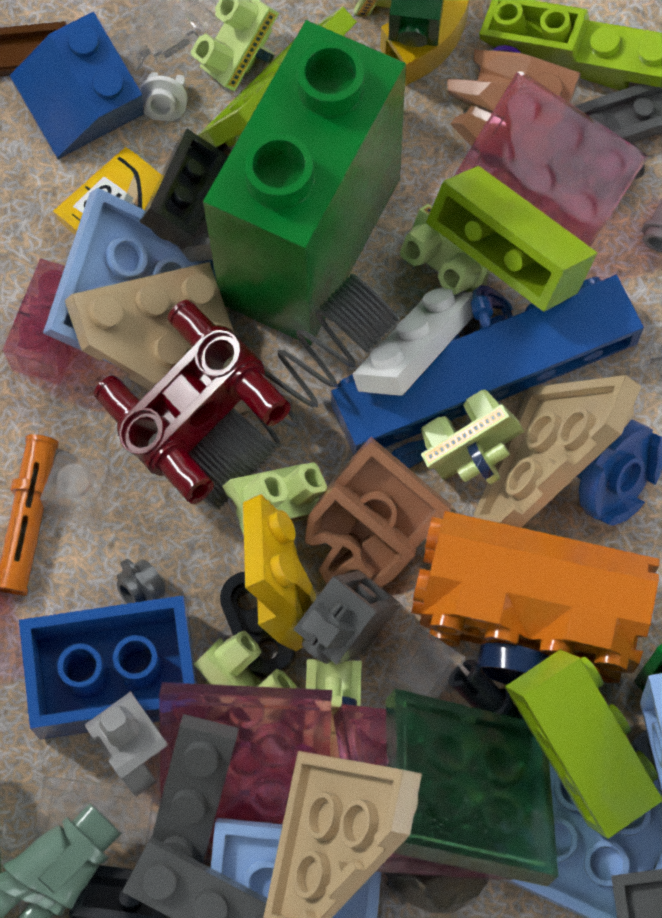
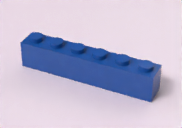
[331,274,644,455]

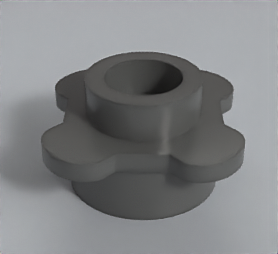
[117,559,165,604]

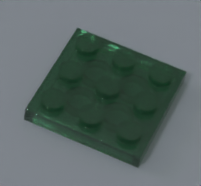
[386,688,559,886]

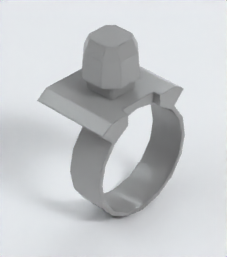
[85,692,168,797]

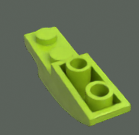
[479,0,662,90]

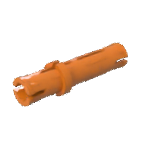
[0,434,59,596]

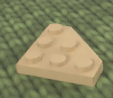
[65,262,252,415]
[473,375,642,528]
[263,751,422,918]

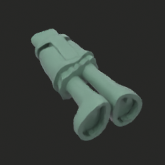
[0,803,122,918]

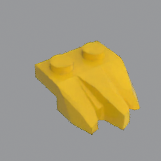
[243,494,317,652]

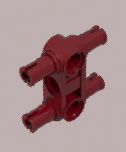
[93,300,291,504]

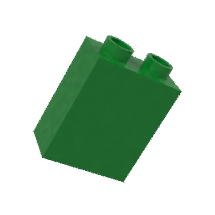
[203,20,406,346]

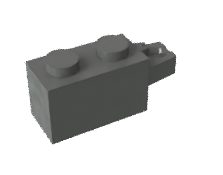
[293,571,401,665]

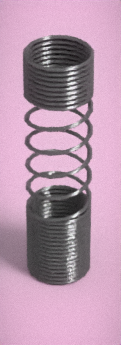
[189,274,400,510]

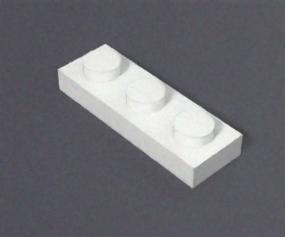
[353,288,473,396]

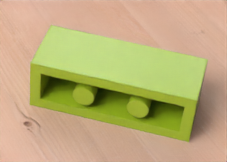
[425,166,598,312]
[505,649,662,839]

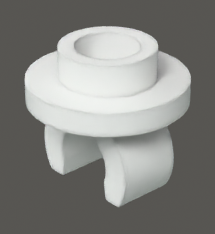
[140,72,188,121]

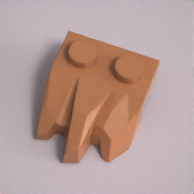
[447,49,581,171]
[304,437,451,587]

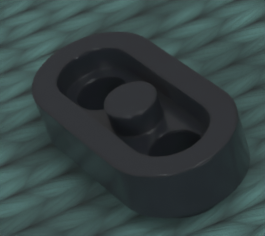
[220,571,295,677]

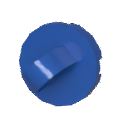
[576,420,662,526]

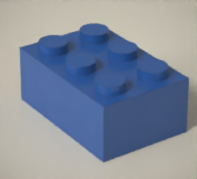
[19,595,202,740]

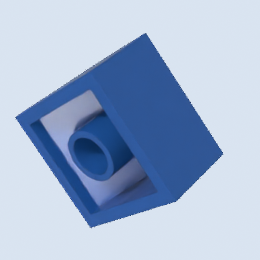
[10,11,144,159]

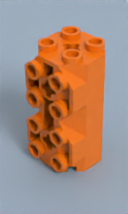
[411,511,660,683]

